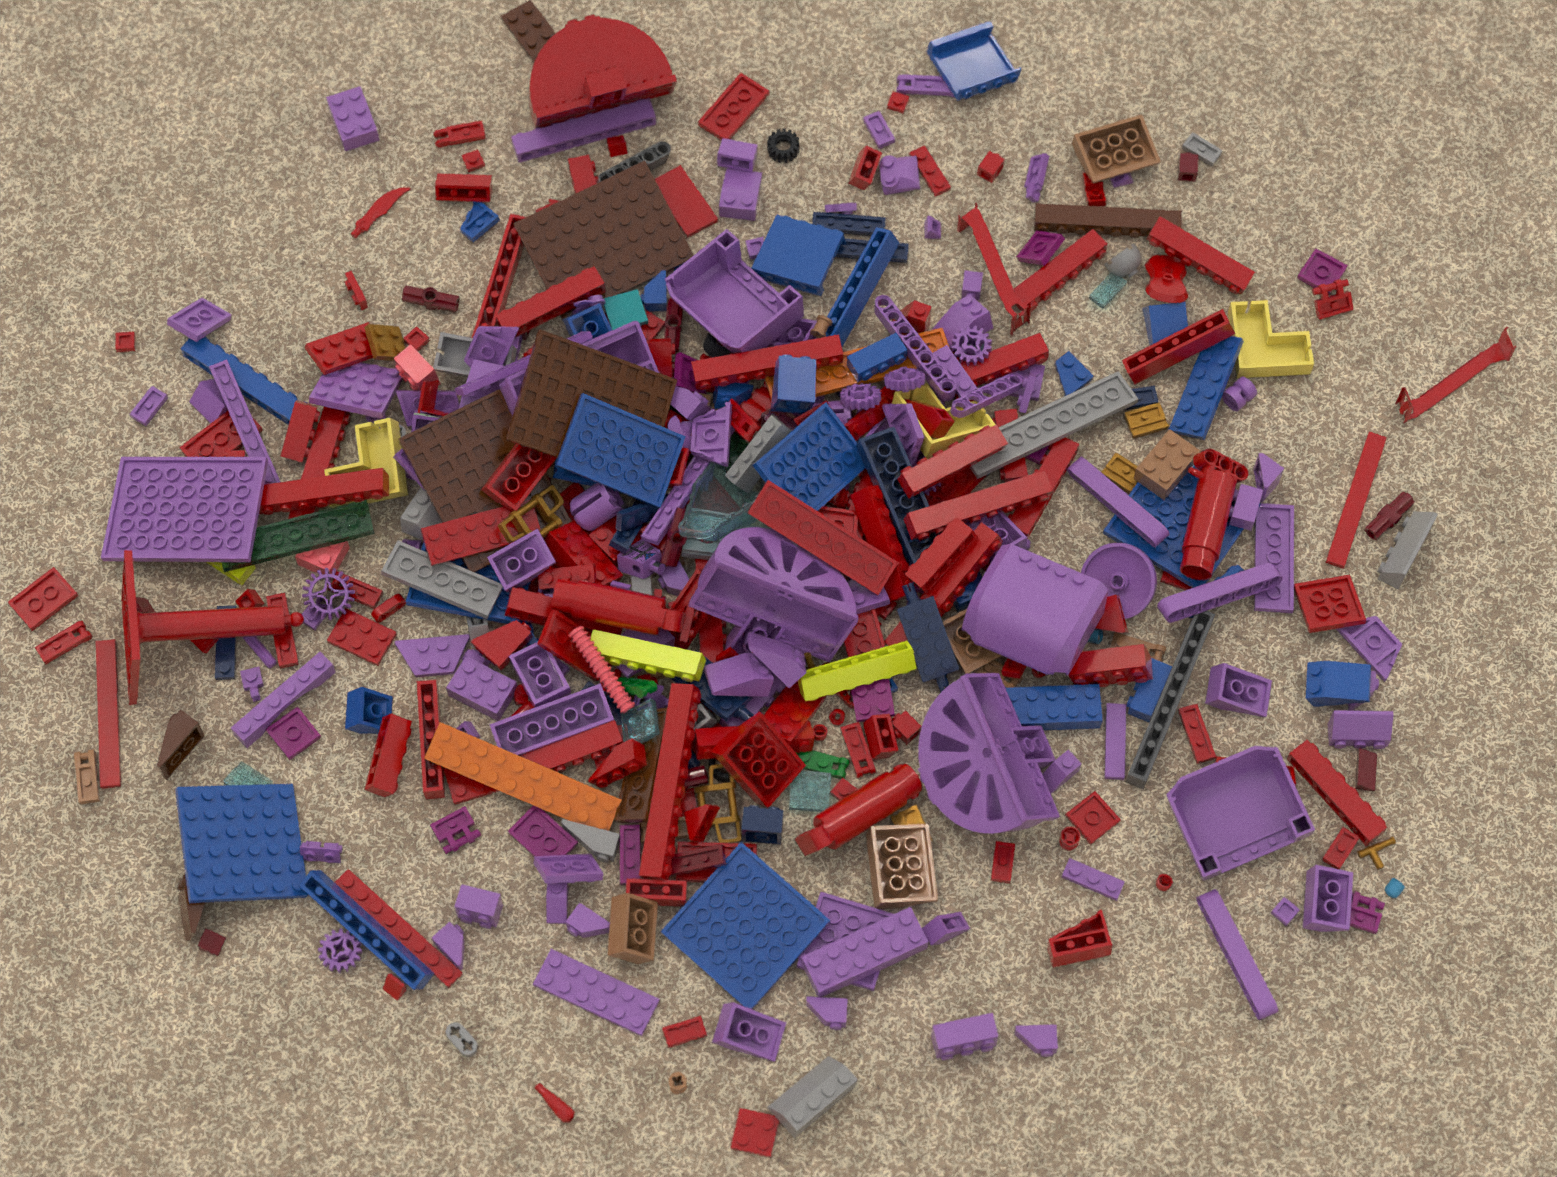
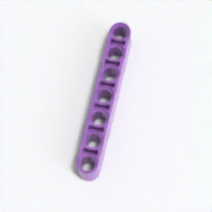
[874,295,956,401]
[1067,457,1170,547]
[1157,562,1283,623]
[1196,889,1278,1020]

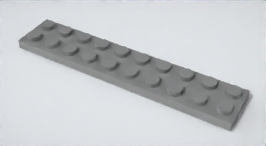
[969,371,1138,479]

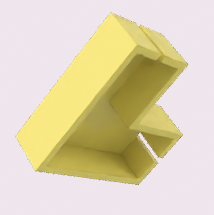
[1228,300,1314,378]
[892,383,996,459]
[324,418,408,510]

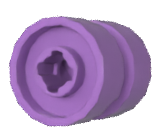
[1222,376,1257,412]

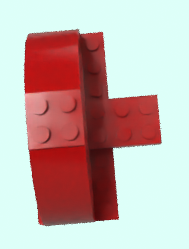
[528,14,677,128]

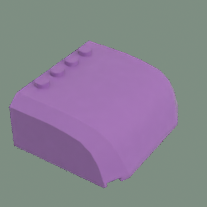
[665,229,804,354]
[962,544,1108,675]
[1166,746,1315,881]

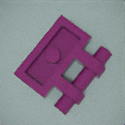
[430,806,481,854]
[1350,891,1385,934]

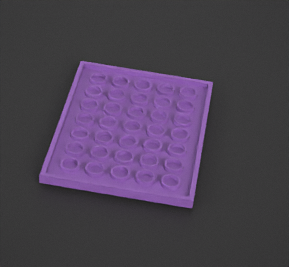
[101,457,268,562]

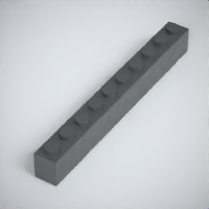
[1125,611,1215,790]

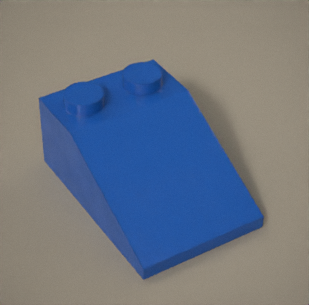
[1306,661,1371,707]

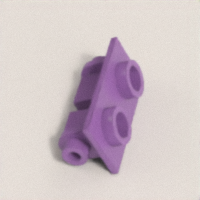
[300,841,342,863]

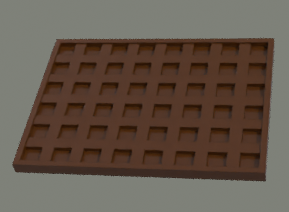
[513,161,694,321]
[506,329,677,458]
[398,389,572,572]

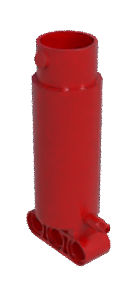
[1180,448,1249,580]
[551,577,686,636]
[794,764,922,856]

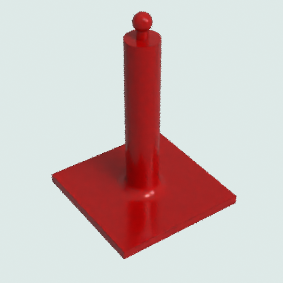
[121,550,304,705]

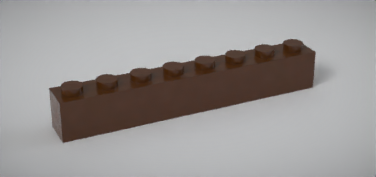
[1034,203,1182,238]

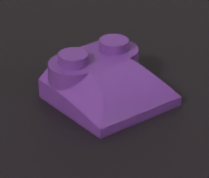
[880,155,920,195]

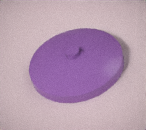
[1081,543,1157,619]

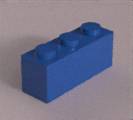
[847,333,907,382]
[1126,658,1173,723]

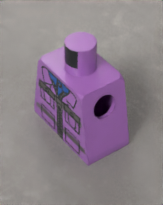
[617,539,665,579]

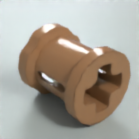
[810,315,832,338]
[669,1072,687,1095]

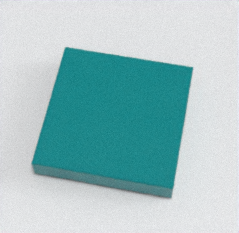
[604,289,648,330]

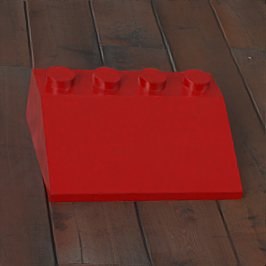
[710,712,806,808]

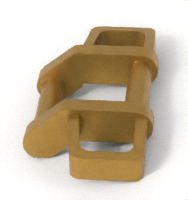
[498,485,564,543]
[694,764,741,843]

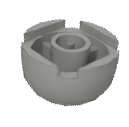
[1104,243,1142,278]

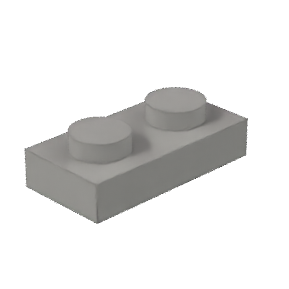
[1182,132,1223,166]

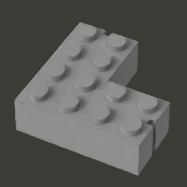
[433,332,517,377]

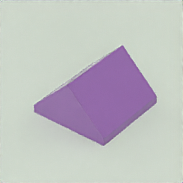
[189,379,228,423]
[1253,453,1284,503]

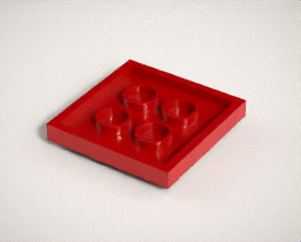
[1294,574,1366,633]

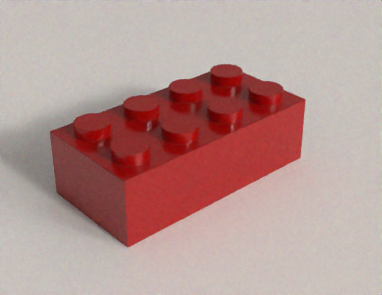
[544,520,623,586]
[1068,644,1153,688]

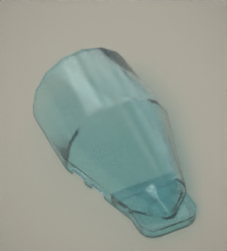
[678,462,760,544]

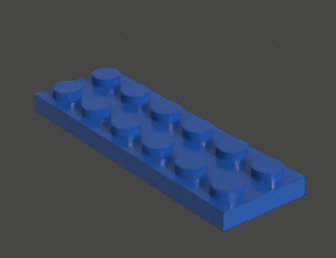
[1169,336,1244,440]

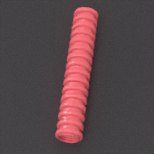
[569,626,635,714]

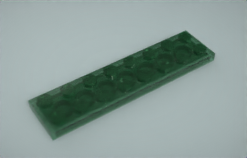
[222,499,375,572]

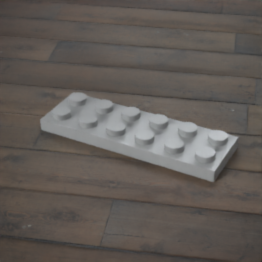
[381,540,503,619]

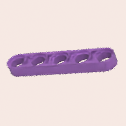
[950,372,1024,418]

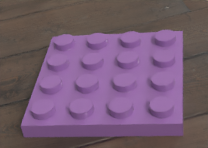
[309,362,402,419]
[797,892,893,991]

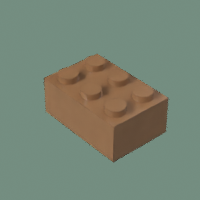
[1134,429,1200,500]
[608,893,658,964]

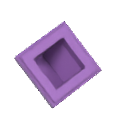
[924,215,941,239]

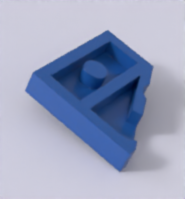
[460,202,500,243]
[1055,351,1094,396]

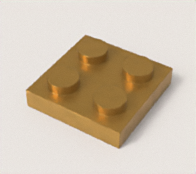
[365,324,406,361]

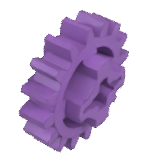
[951,325,992,366]
[884,367,925,392]
[840,383,881,411]
[318,928,363,973]

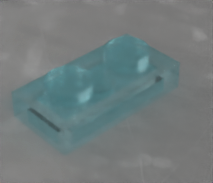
[1089,273,1127,309]

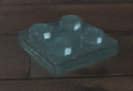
[621,699,659,744]
[789,771,831,812]

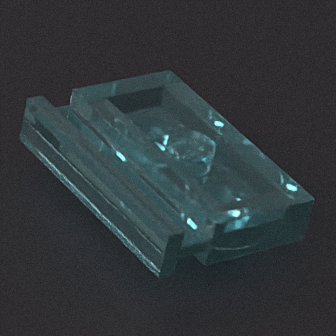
[223,761,273,786]

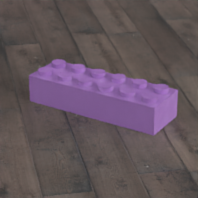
[489,683,614,756]
[801,907,929,997]

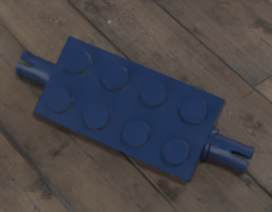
[896,582,959,693]
[670,650,754,722]

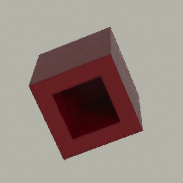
[1177,152,1198,182]

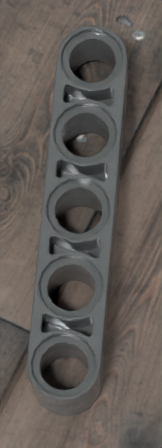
[596,141,671,184]

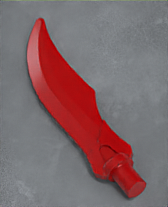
[351,187,411,239]

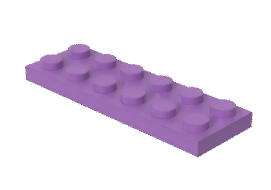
[1254,503,1294,613]
[533,949,660,1036]

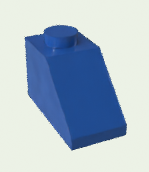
[641,270,667,312]
[713,383,753,409]

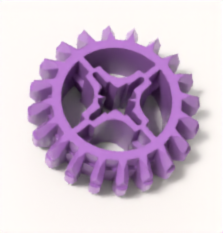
[302,568,355,620]

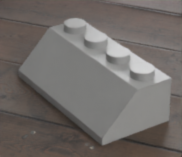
[725,414,792,493]
[400,487,442,540]
[1377,511,1438,589]
[767,1056,858,1138]

